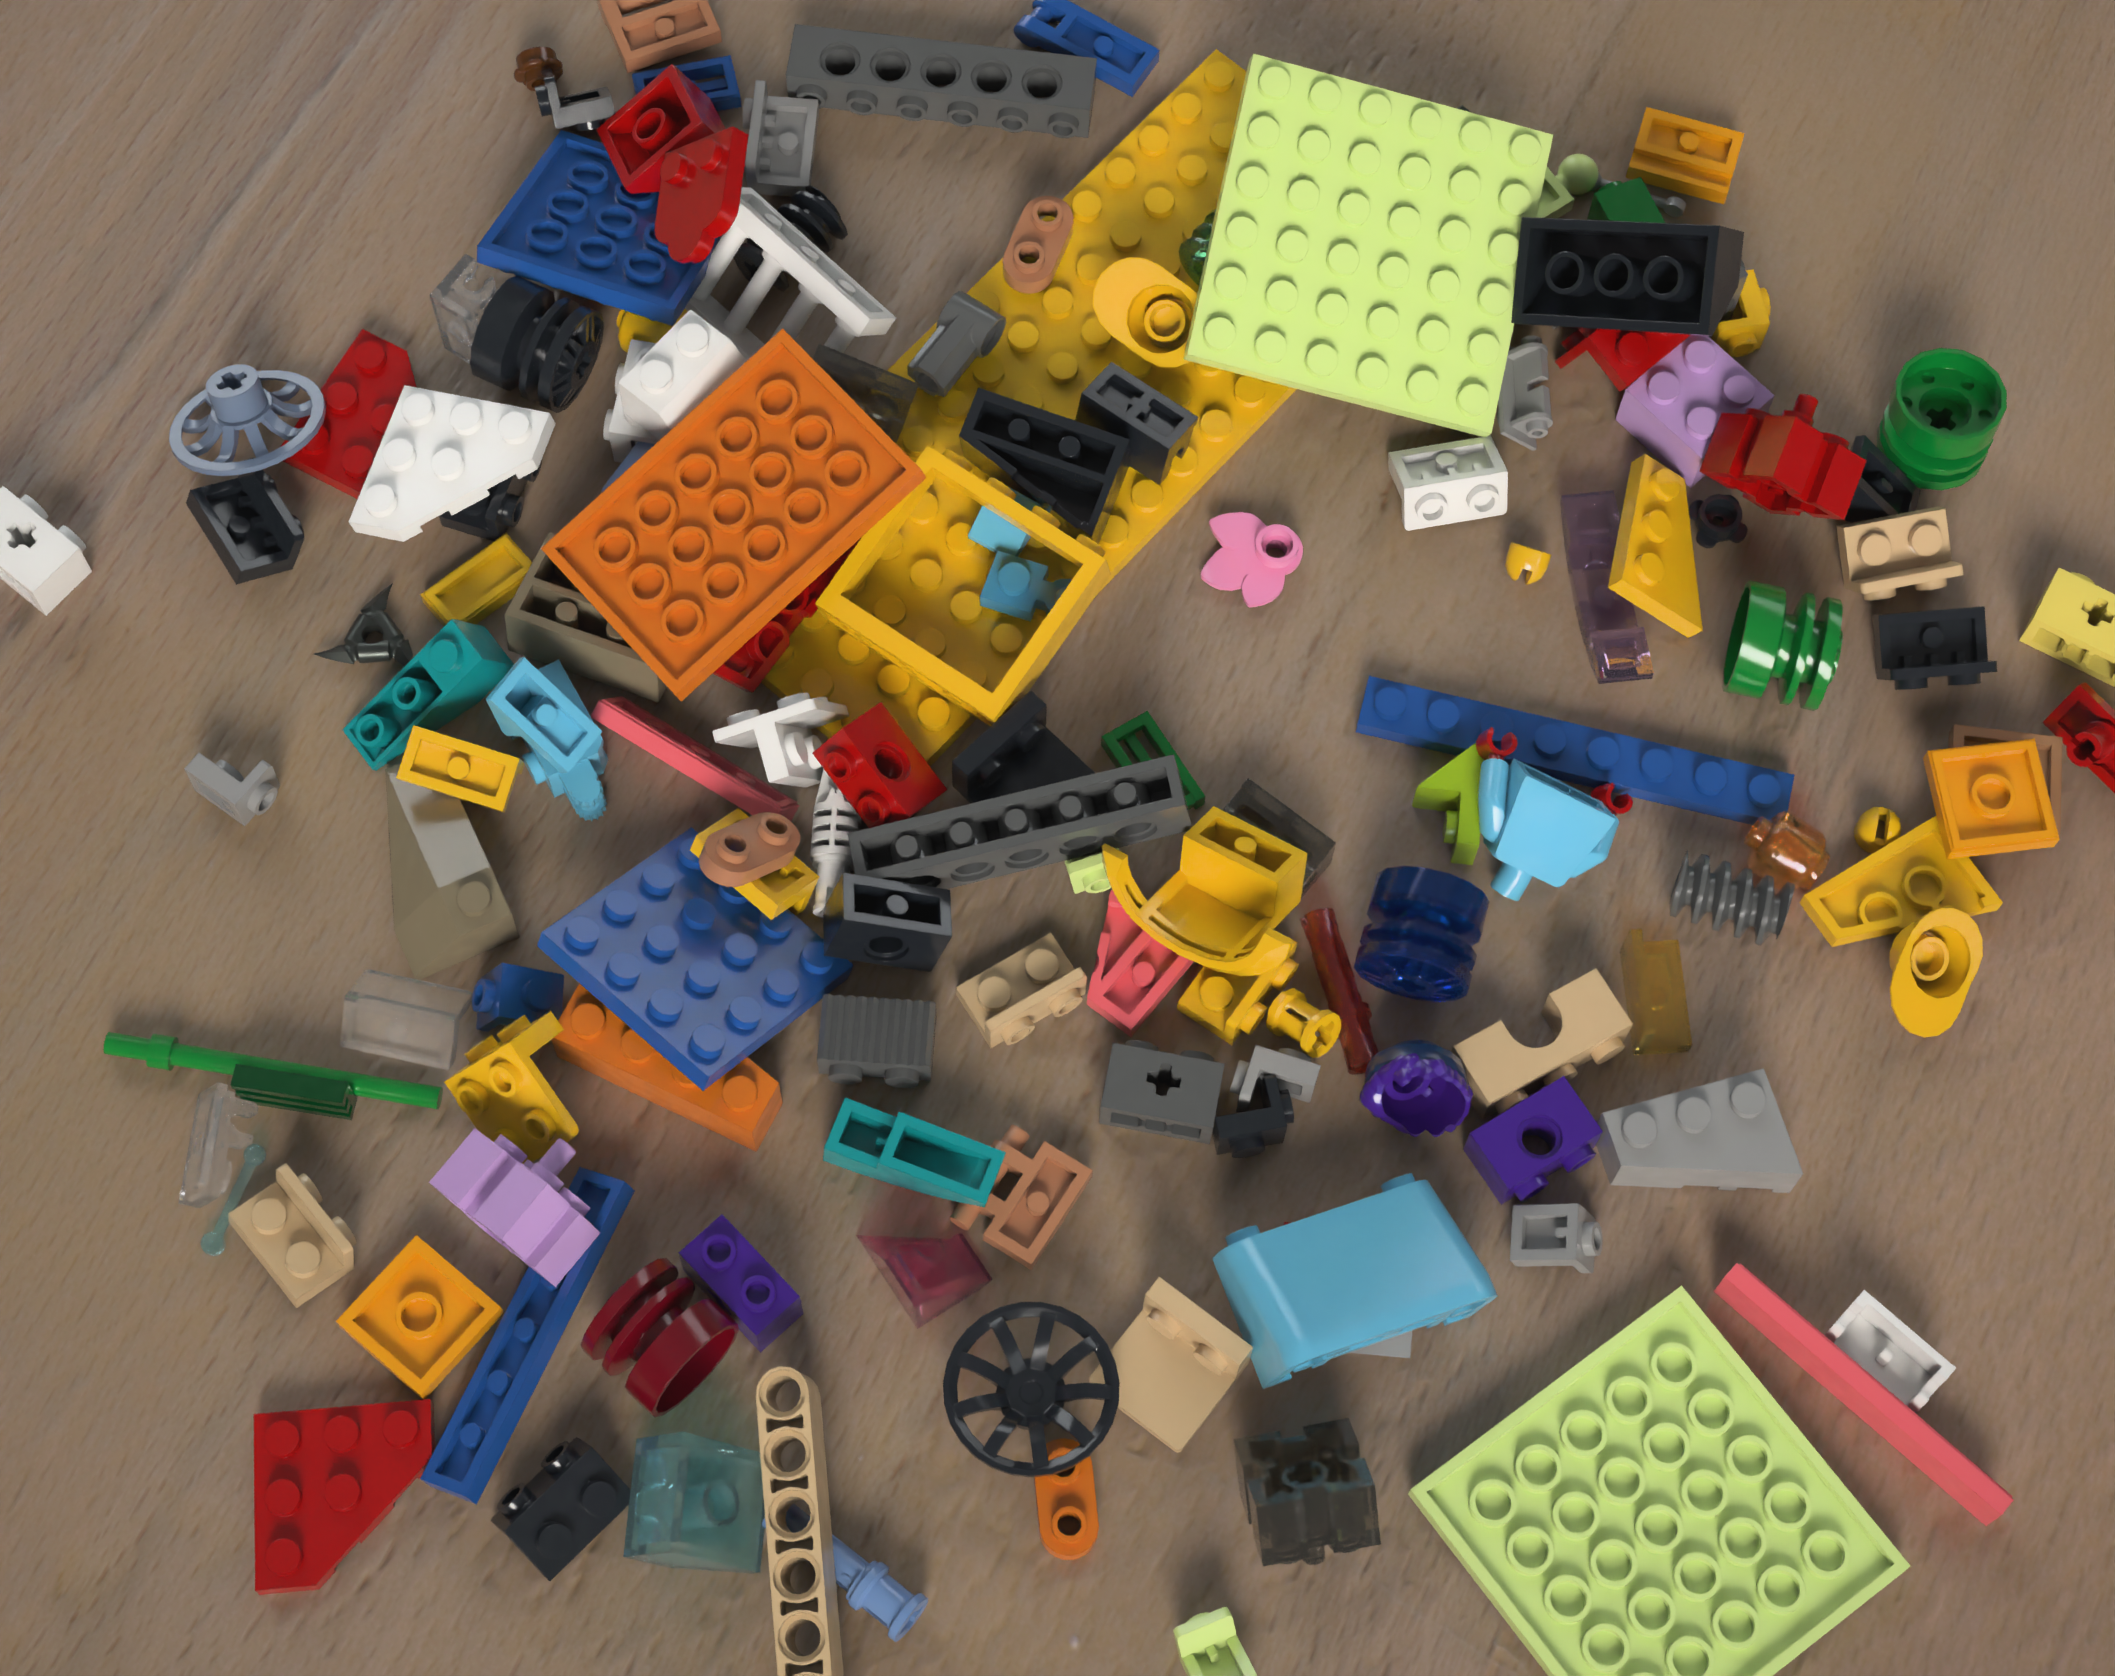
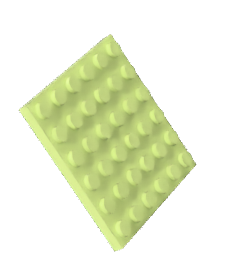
[1183,53,1553,438]
[1408,1285,1911,1676]

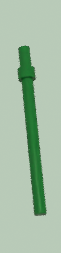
[103,1032,443,1109]

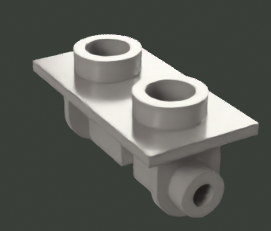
[1497,336,1553,451]

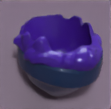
[1359,1040,1473,1137]

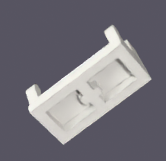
[1825,1290,1956,1413]

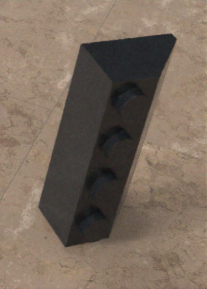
[1511,217,1744,336]

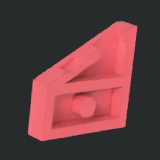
[1087,890,1194,1037]

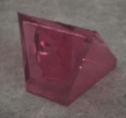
[856,1233,993,1329]

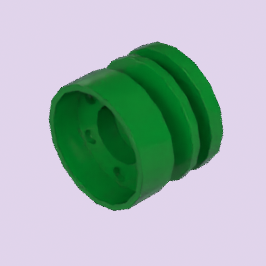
[1877,348,2007,491]
[1722,580,1843,711]

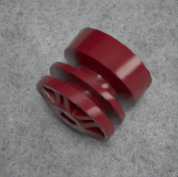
[581,1258,739,1417]

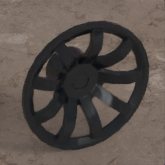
[943,1302,1120,1477]

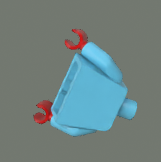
[1476,727,1633,901]

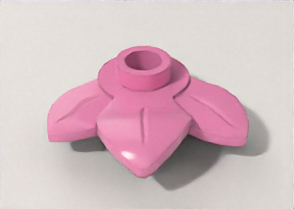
[1201,512,1303,608]

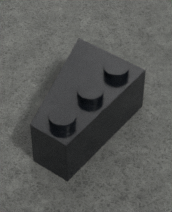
[959,387,1131,545]

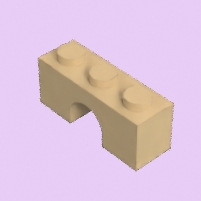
[1451,968,1633,1120]

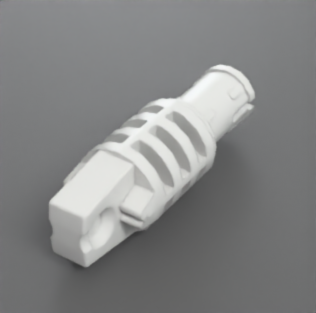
[810,768,862,918]

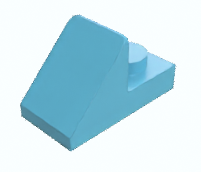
[486,657,603,773]

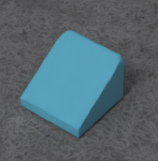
[968,487,1041,557]

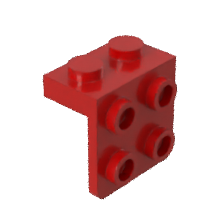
[1555,328,1690,392]

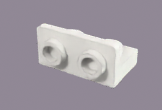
[1388,435,1508,531]

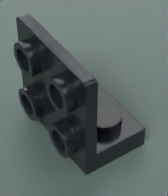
[952,690,1095,804]

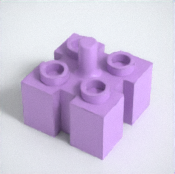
[429,1128,601,1287]

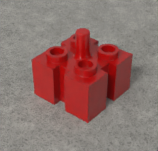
[1699,393,1867,520]

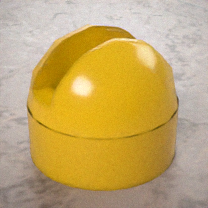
[1505,542,1552,585]
[1854,807,1901,854]

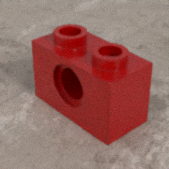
[812,702,947,828]

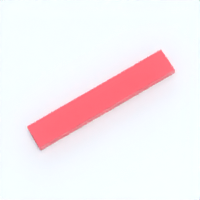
[1713,1263,2014,1526]

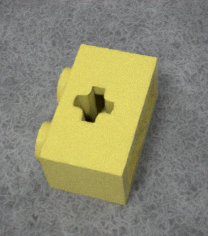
[2019,568,2115,687]

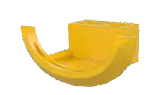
[1102,806,1308,976]

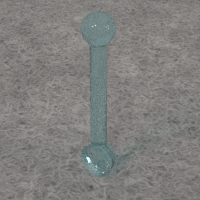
[200,1144,266,1256]

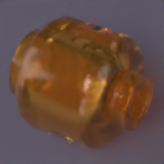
[1744,811,1831,891]

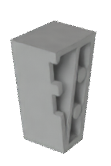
[1596,1068,1803,1193]

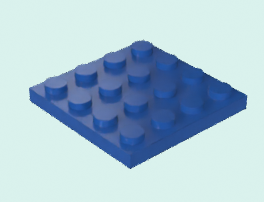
[477,130,722,326]
[537,827,854,1091]

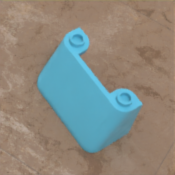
[1212,1173,1498,1389]

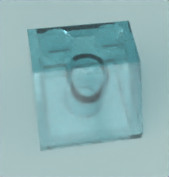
[623,1431,765,1574]

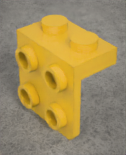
[444,1011,579,1164]

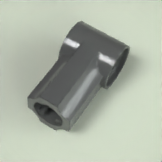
[907,291,1006,397]

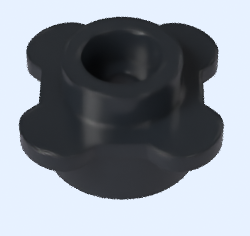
[1689,494,1748,548]

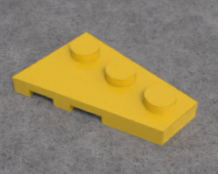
[1608,454,1703,638]
[1799,816,2003,947]

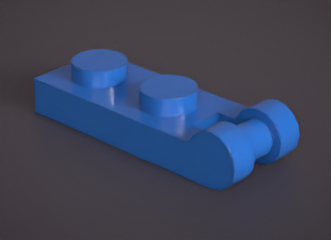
[1013,0,1160,97]

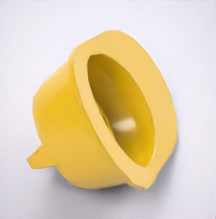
[1093,257,1197,368]
[1889,907,1983,1038]

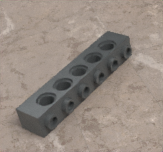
[786,24,1097,138]
[847,754,1192,889]

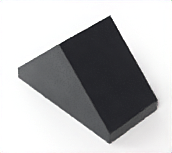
[1844,435,1921,523]

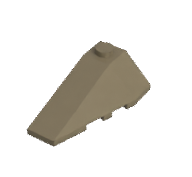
[385,762,520,981]

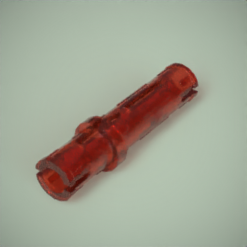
[1300,908,1379,1075]

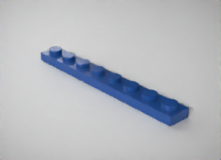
[1356,676,1795,832]

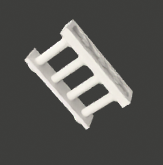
[685,187,896,375]

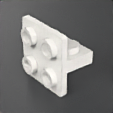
[712,693,849,788]

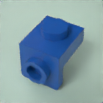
[472,963,564,1032]

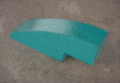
[823,1097,1006,1207]

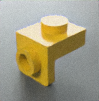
[1711,269,1771,357]

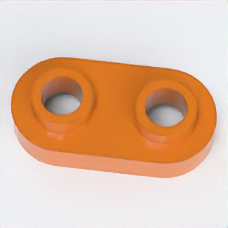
[1034,1438,1099,1560]

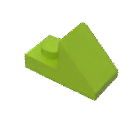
[1412,743,1485,865]

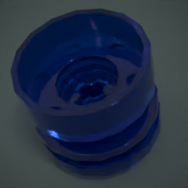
[1353,866,1490,1002]

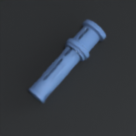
[762,1504,928,1642]

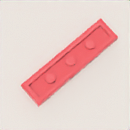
[591,696,799,821]

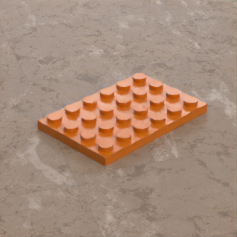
[541,328,926,702]

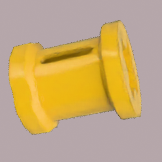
[1266,988,1341,1058]

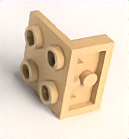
[1088,1277,1253,1452]

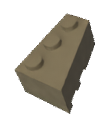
[505,531,667,703]

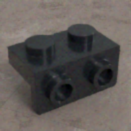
[186,458,304,585]
[1873,606,1997,690]
[491,1437,637,1581]

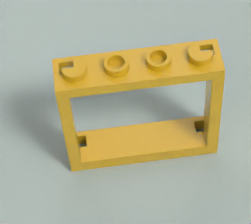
[815,445,1111,727]

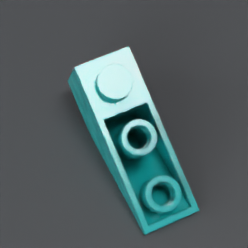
[342,619,514,770]

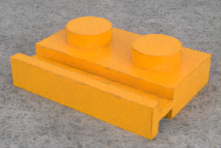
[1625,107,1745,205]

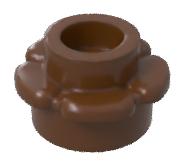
[514,47,563,91]

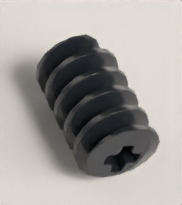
[733,185,848,292]

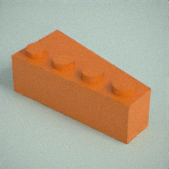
[551,983,783,1152]

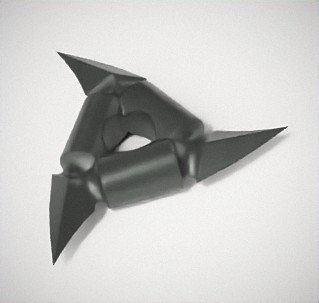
[314,583,413,667]

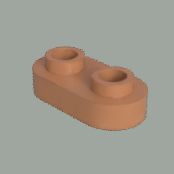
[1003,196,1073,294]
[699,812,800,887]

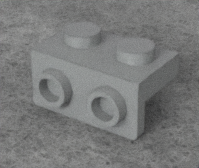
[743,80,819,197]

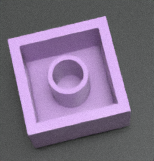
[1615,335,1775,488]

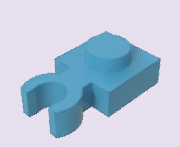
[980,550,1071,622]

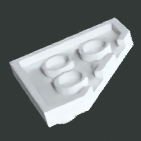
[348,385,556,542]

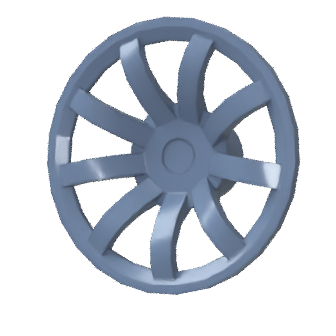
[169,364,326,476]

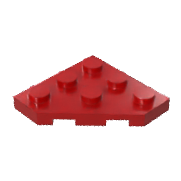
[280,329,417,499]
[253,1399,435,1595]

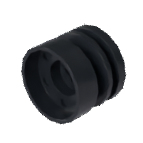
[470,275,604,413]

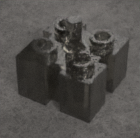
[1233,1418,1381,1567]

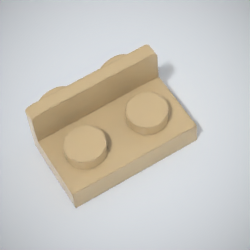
[1836,506,1964,600]
[956,933,1087,1049]
[228,1163,357,1308]

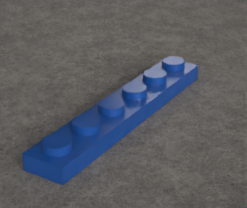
[420,1167,635,1505]

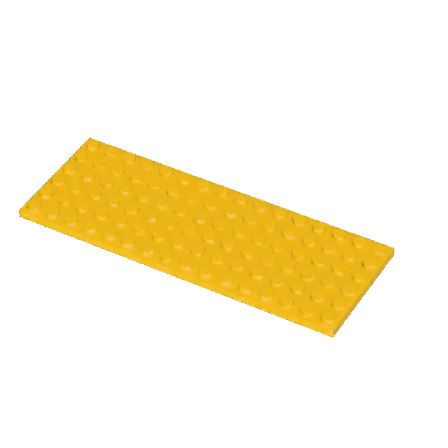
[761,49,1297,766]

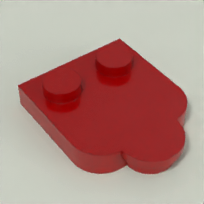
[655,126,749,264]

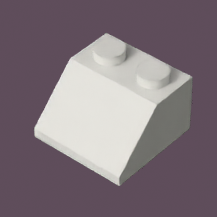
[618,309,747,440]

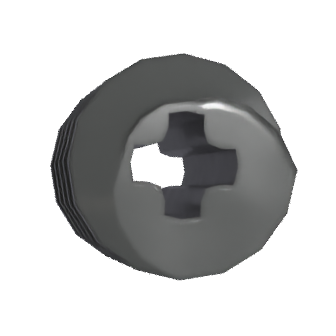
[1669,850,1795,946]

